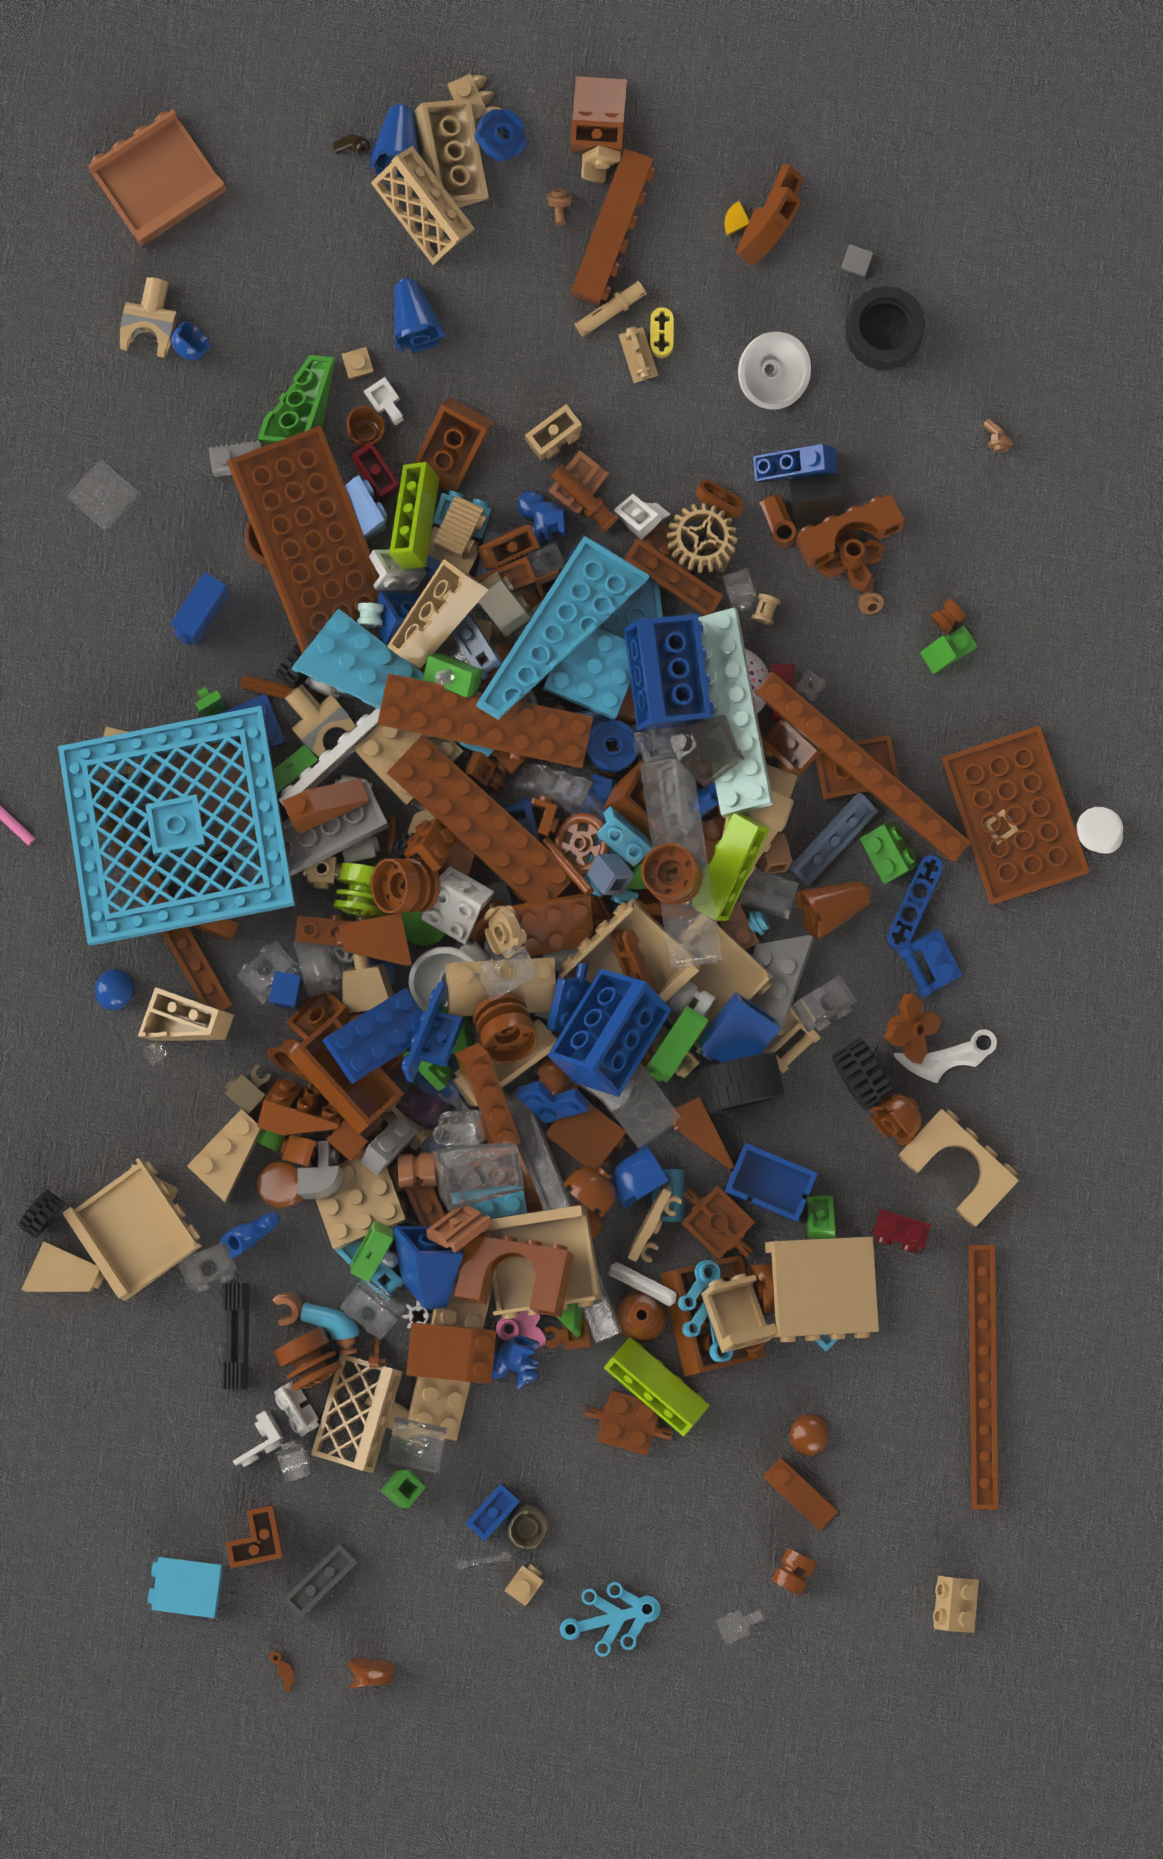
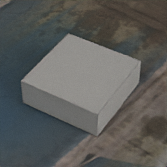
[840,244,873,278]

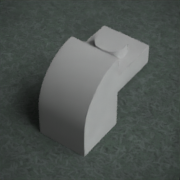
[298,1141,345,1199]

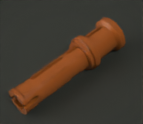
[550,464,619,533]

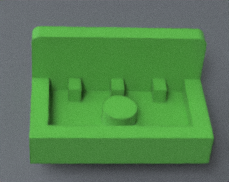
[860,821,918,884]

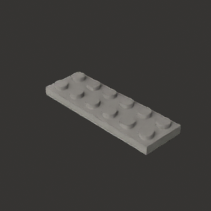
[227,781,389,887]

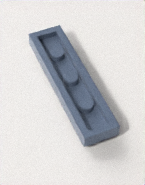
[789,792,878,887]

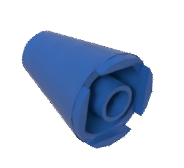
[369,104,420,178]
[394,277,445,353]

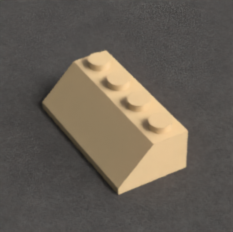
[413,99,489,208]
[445,958,556,1017]
[451,1019,557,1106]

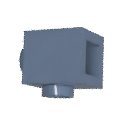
[587,854,634,895]

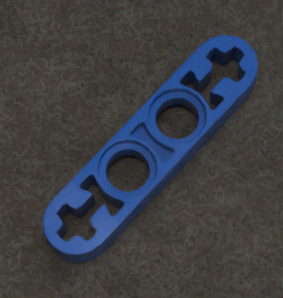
[887,855,943,950]

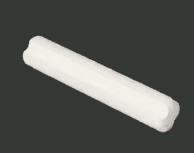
[609,1262,677,1306]

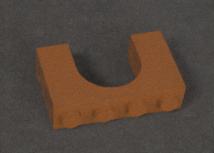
[454,1232,574,1317]

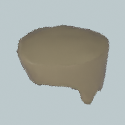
[506,1505,549,1549]

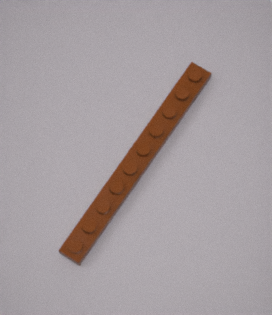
[92,780,233,1011]
[968,1245,998,1510]

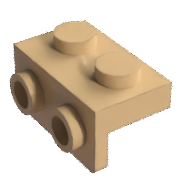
[933,1576,979,1633]

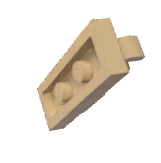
[628,1184,682,1262]

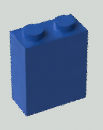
[171,571,230,645]
[698,992,781,1063]

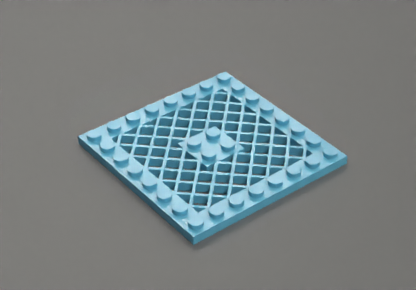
[58,706,295,946]

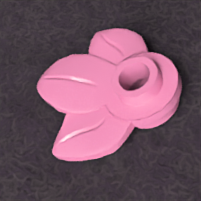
[496,1311,546,1348]

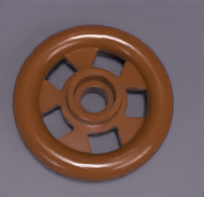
[554,813,611,875]

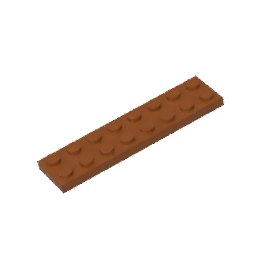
[377,673,593,768]
[387,734,573,903]

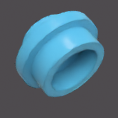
[747,910,770,935]

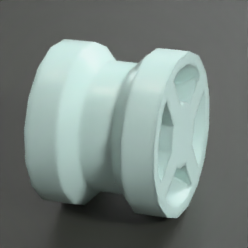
[357,603,384,628]

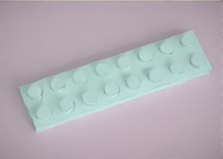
[698,607,774,818]

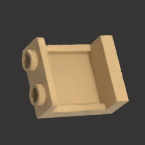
[701,1273,778,1353]

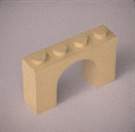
[898,1109,1019,1227]

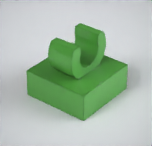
[195,687,228,717]

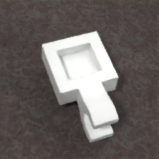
[364,377,404,426]

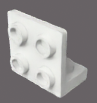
[421,866,494,944]
[233,1410,285,1467]

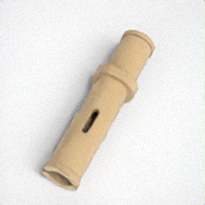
[574,281,647,337]

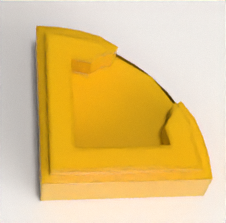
[725,201,749,236]

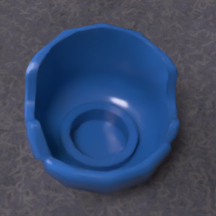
[171,321,211,361]
[95,969,135,1011]

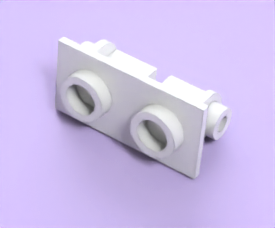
[274,1380,320,1437]

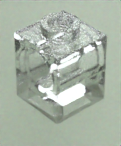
[722,568,757,611]

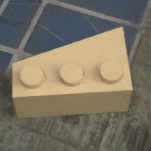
[187,1109,261,1203]

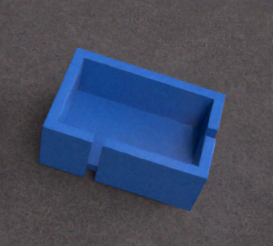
[724,1143,818,1223]

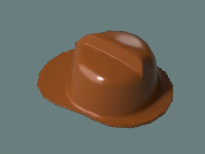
[267,1039,312,1084]

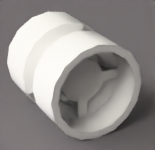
[668,981,716,1018]

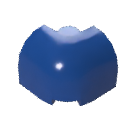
[612,1146,669,1210]

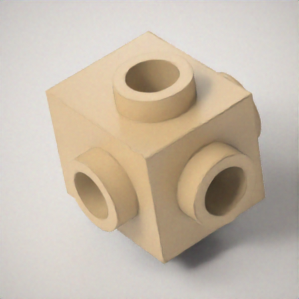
[304,856,341,889]

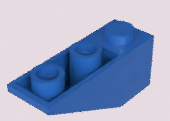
[753,444,838,482]

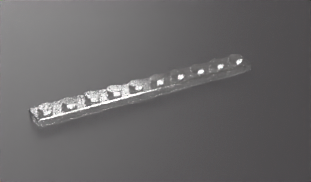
[504,1091,623,1343]

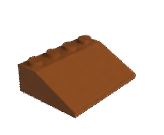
[660,1255,767,1376]

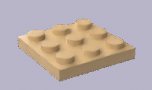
[353,725,464,806]
[316,1158,408,1251]

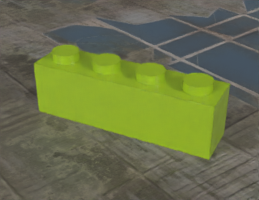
[389,462,440,570]
[691,813,771,921]
[604,1337,710,1437]

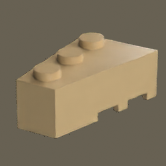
[138,987,234,1041]

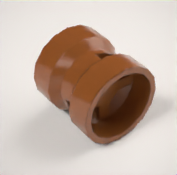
[930,598,966,635]

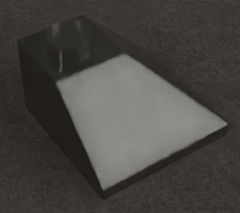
[669,715,745,787]

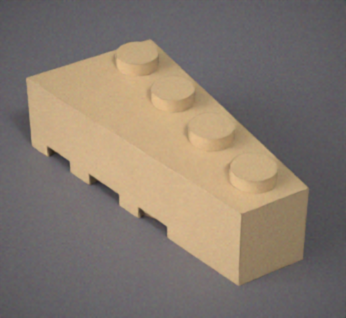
[387,559,489,669]

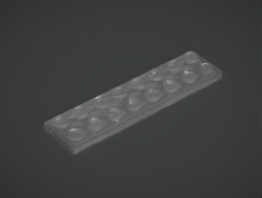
[640,756,723,969]

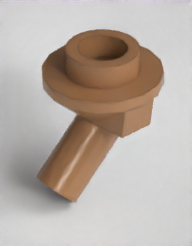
[547,188,572,226]
[984,419,1014,452]
[858,578,884,615]

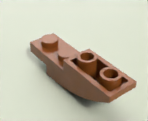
[736,164,804,266]

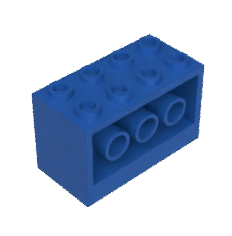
[624,614,714,731]
[547,968,672,1097]

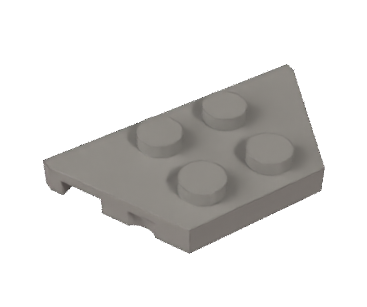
[751,935,814,1032]

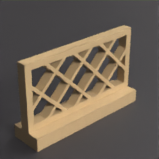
[371,146,475,265]
[311,1355,403,1473]

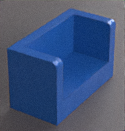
[269,971,304,1010]
[465,1484,520,1541]

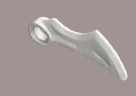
[894,1030,997,1083]

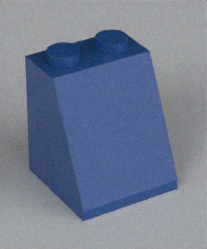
[394,1226,463,1310]

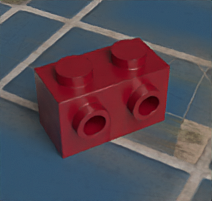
[872,1209,931,1253]

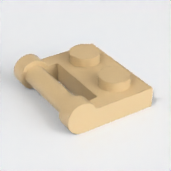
[762,1006,821,1074]

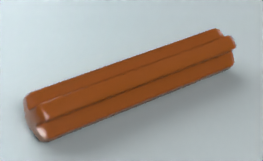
[241,675,317,699]

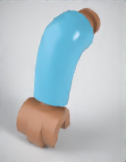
[272,1292,359,1355]

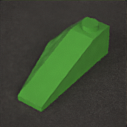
[258,355,335,446]

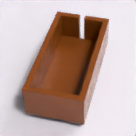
[288,1015,404,1135]

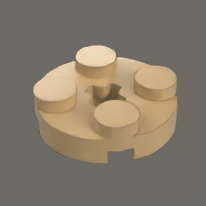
[484,905,527,959]

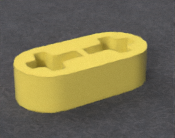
[650,307,674,358]

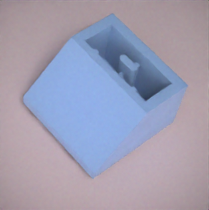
[345,475,388,541]

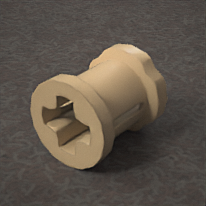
[751,594,781,626]

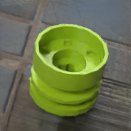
[333,863,388,918]

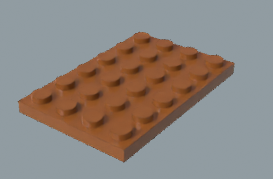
[941,725,1090,906]

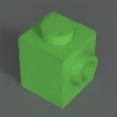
[380,1470,425,1508]

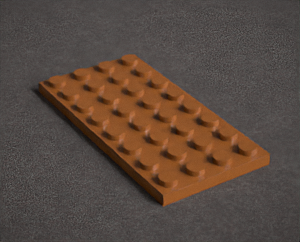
[227,425,385,654]

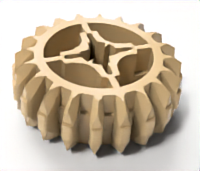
[667,503,737,573]

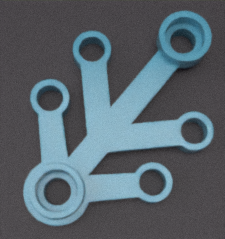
[678,1260,733,1362]
[560,1582,660,1657]

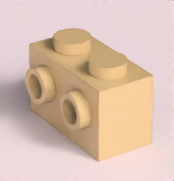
[525,404,582,461]

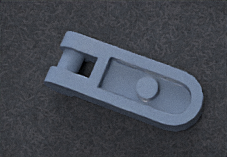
[451,614,503,680]

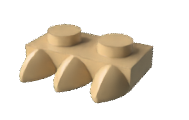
[447,74,501,129]

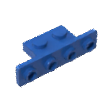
[402,981,464,1082]

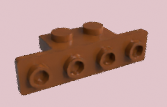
[295,914,370,947]

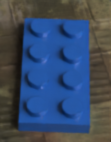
[322,988,423,1084]

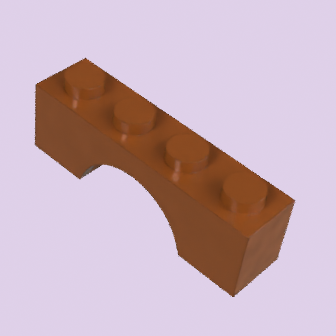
[796,494,905,570]
[455,1043,521,1154]

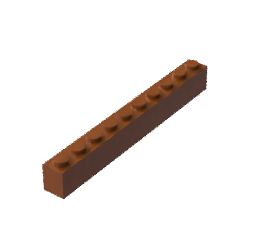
[753,672,971,862]

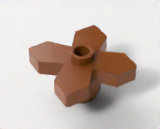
[818,531,885,592]
[884,993,942,1064]

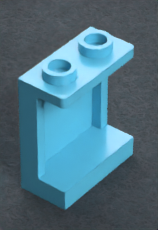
[148,1556,223,1618]

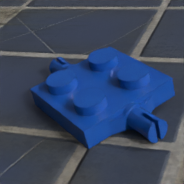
[546,962,592,1034]

